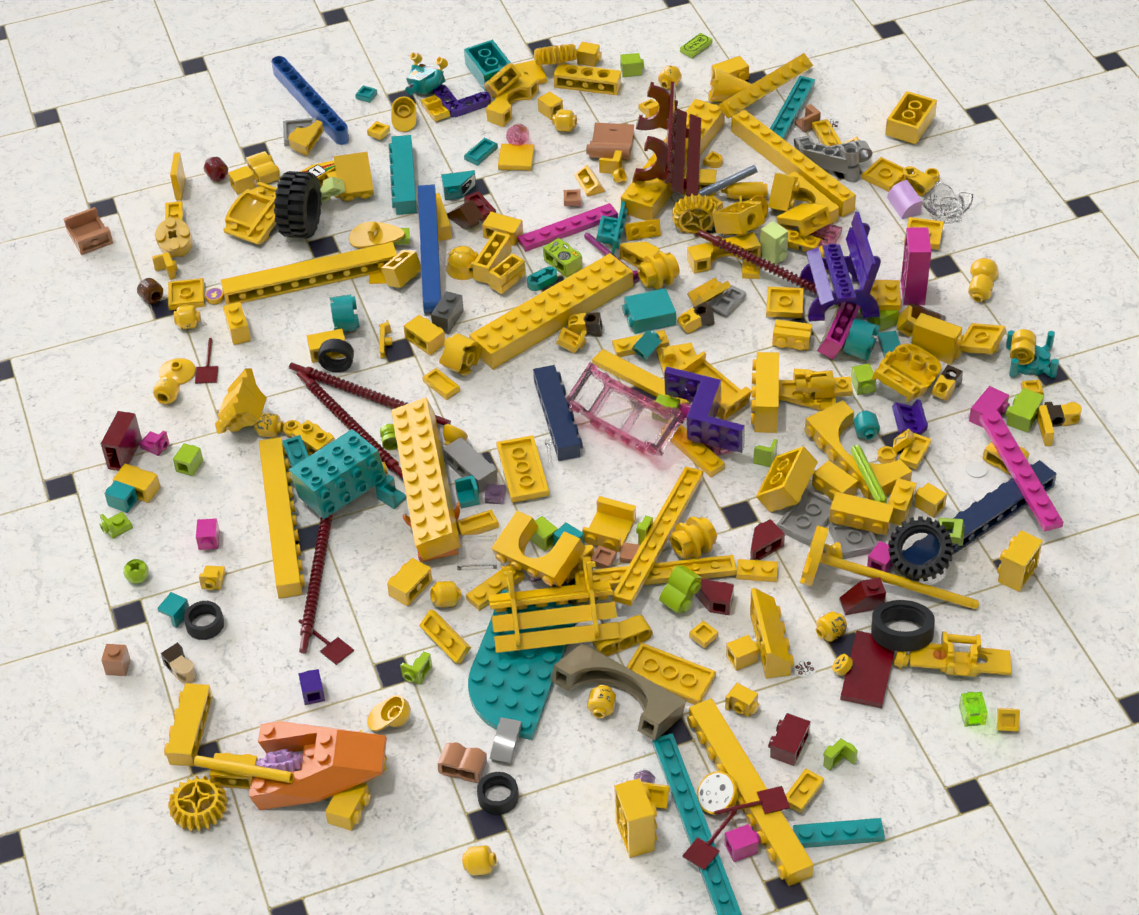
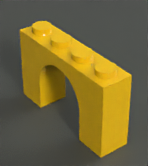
[491,511,586,587]

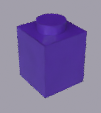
[298,669,325,705]

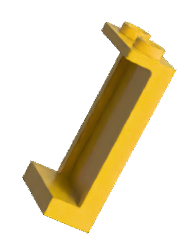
[678,351,752,420]

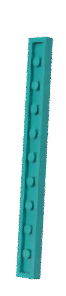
[652,733,742,915]

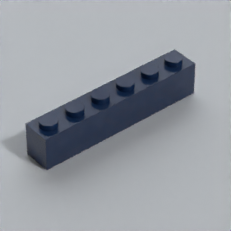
[533,365,583,461]

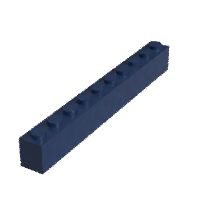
[902,460,1057,581]

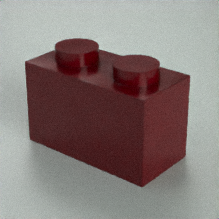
[768,713,811,766]

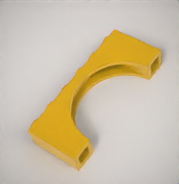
[804,400,912,501]

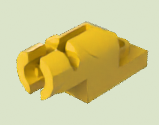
[794,370,853,399]

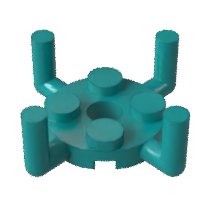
[1006,330,1059,378]

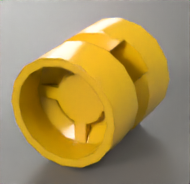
[1010,329,1037,365]

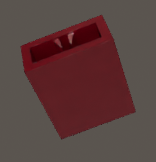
[100,411,142,471]

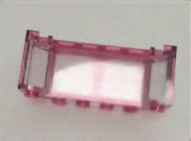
[565,362,686,456]

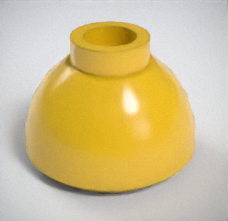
[443,424,468,446]

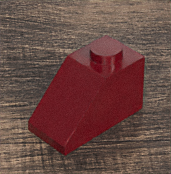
[750,519,785,560]
[839,577,886,615]

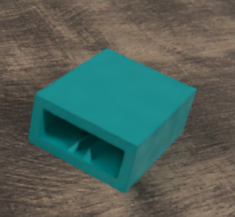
[622,288,676,334]

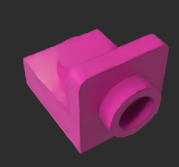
[139,431,170,456]

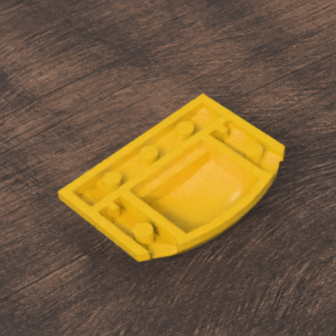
[223,182,277,245]

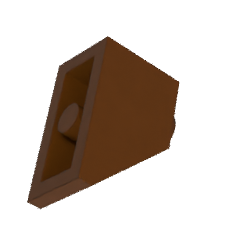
[447,199,483,229]

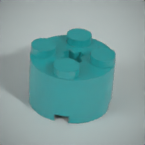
[330,294,360,332]
[843,319,880,361]

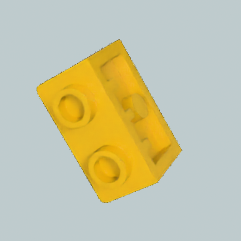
[687,278,731,307]

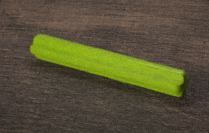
[851,444,887,503]

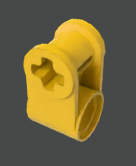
[901,166,935,196]

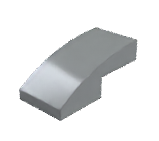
[711,285,747,316]
[490,717,522,763]

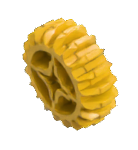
[534,44,577,65]
[672,194,719,234]
[168,775,228,832]

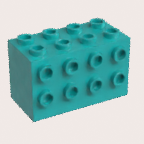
[289,429,387,519]

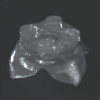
[922,181,973,224]

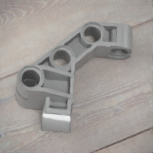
[794,135,873,182]

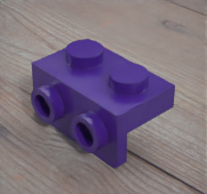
[892,399,928,435]

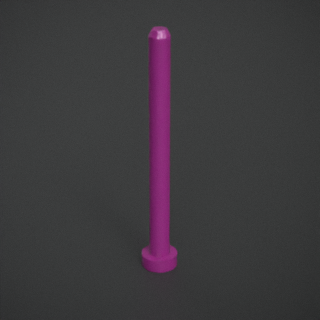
[584,233,640,283]

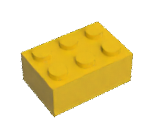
[885,91,937,144]
[756,446,818,512]
[614,778,657,858]

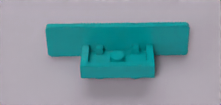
[596,201,627,254]

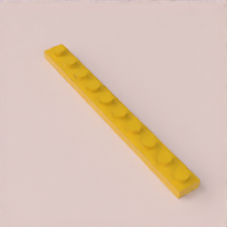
[612,466,703,606]

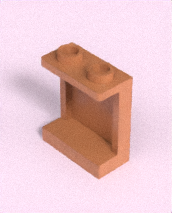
[63,207,113,255]

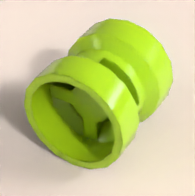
[380,424,398,450]

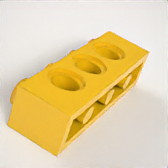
[554,63,621,96]

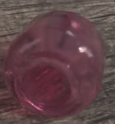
[506,124,529,145]

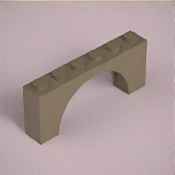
[551,643,686,741]

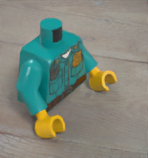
[405,52,448,95]

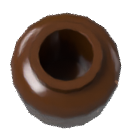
[137,278,163,304]

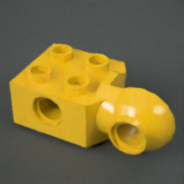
[712,195,768,236]

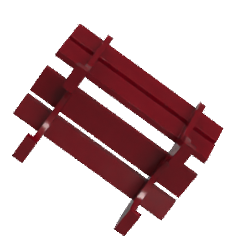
[632,81,701,197]

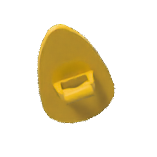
[348,221,405,248]

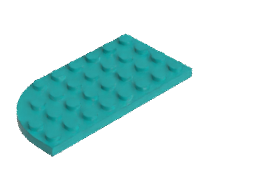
[468,590,579,740]

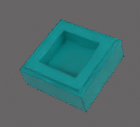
[355,85,378,103]

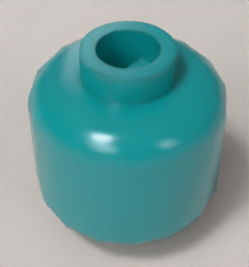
[853,410,880,440]

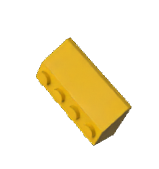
[750,588,794,679]

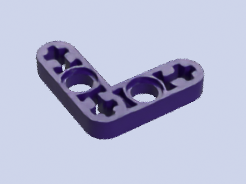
[433,84,491,117]

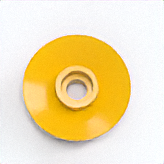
[159,358,196,385]

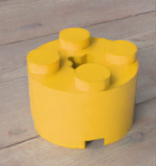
[155,217,193,258]
[439,333,481,376]

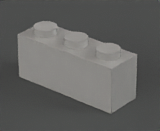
[443,437,498,493]

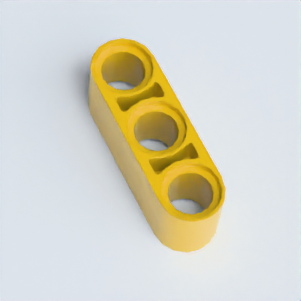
[591,615,653,656]

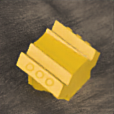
[215,368,267,434]

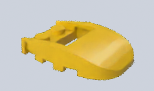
[872,343,941,402]

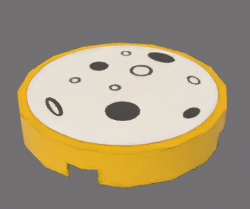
[697,771,738,816]

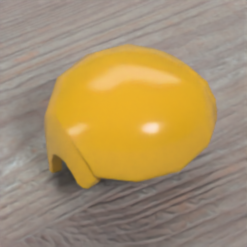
[970,258,999,282]

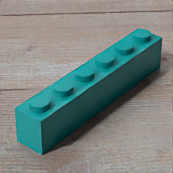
[388,135,417,215]

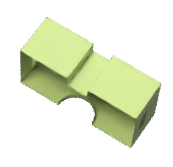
[320,177,345,203]

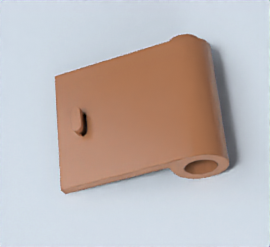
[586,122,635,160]

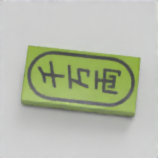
[680,33,713,58]

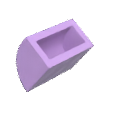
[887,180,922,219]

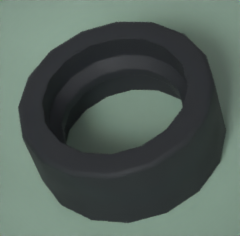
[318,339,354,373]
[184,601,224,640]
[477,772,519,815]

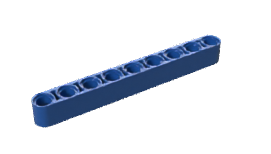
[271,56,349,145]
[418,184,441,313]

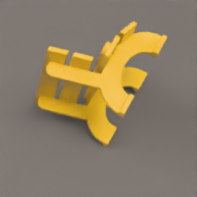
[488,556,620,653]

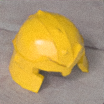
[446,246,478,280]

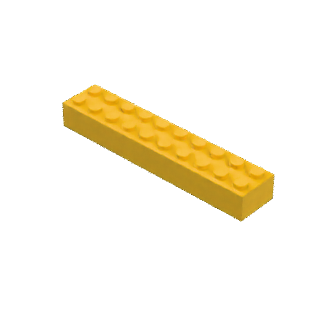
[620,99,725,221]
[469,253,633,370]
[391,397,461,560]

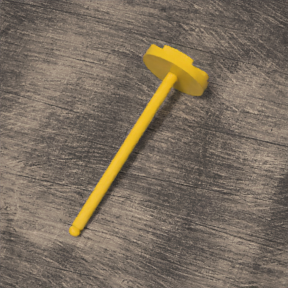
[800,525,979,609]

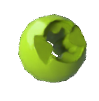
[123,559,149,584]

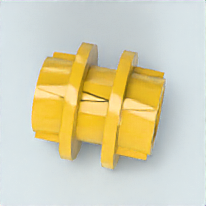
[638,251,680,290]
[670,516,717,560]

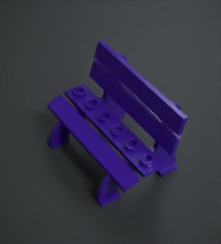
[799,211,881,322]

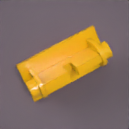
[624,219,661,241]
[788,229,821,252]

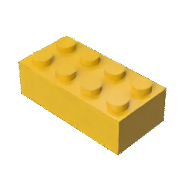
[751,352,779,433]

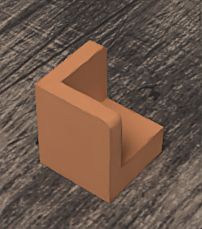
[795,104,821,132]

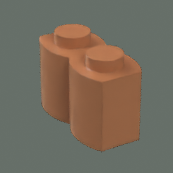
[437,742,487,783]

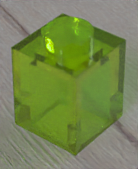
[959,692,988,727]

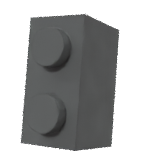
[431,291,464,334]

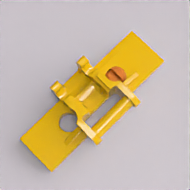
[910,631,1012,677]

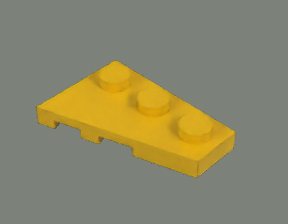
[779,380,836,411]

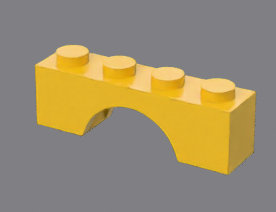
[486,73,539,127]
[789,171,839,229]
[687,232,761,274]

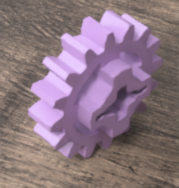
[256,749,303,772]

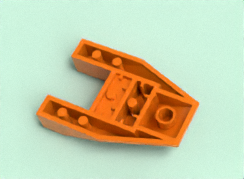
[249,721,387,810]

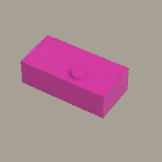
[900,227,932,306]

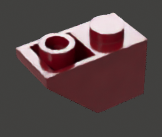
[694,579,734,615]

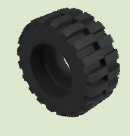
[274,171,322,239]

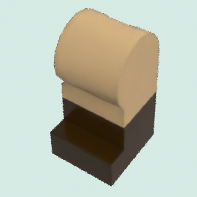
[161,642,196,683]

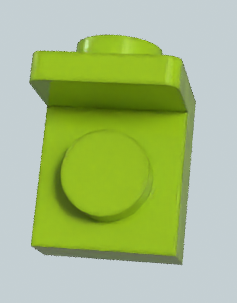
[99,512,133,539]
[400,651,433,685]

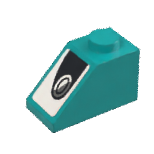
[441,170,476,200]

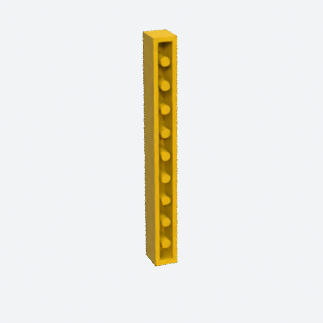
[731,109,856,217]
[221,242,397,305]
[259,437,305,599]
[687,698,814,886]

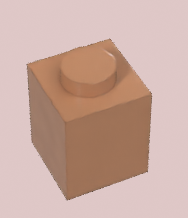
[101,644,131,676]

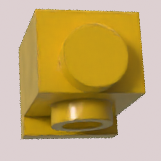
[725,682,759,717]

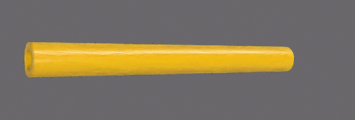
[194,755,294,783]

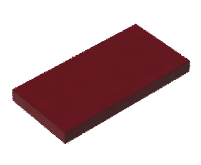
[840,630,895,708]

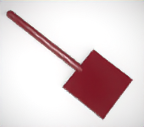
[195,338,219,384]
[298,619,355,665]
[714,786,790,815]
[682,810,737,870]

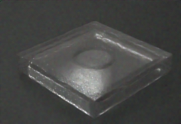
[457,534,497,570]

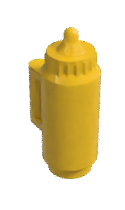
[720,182,768,202]

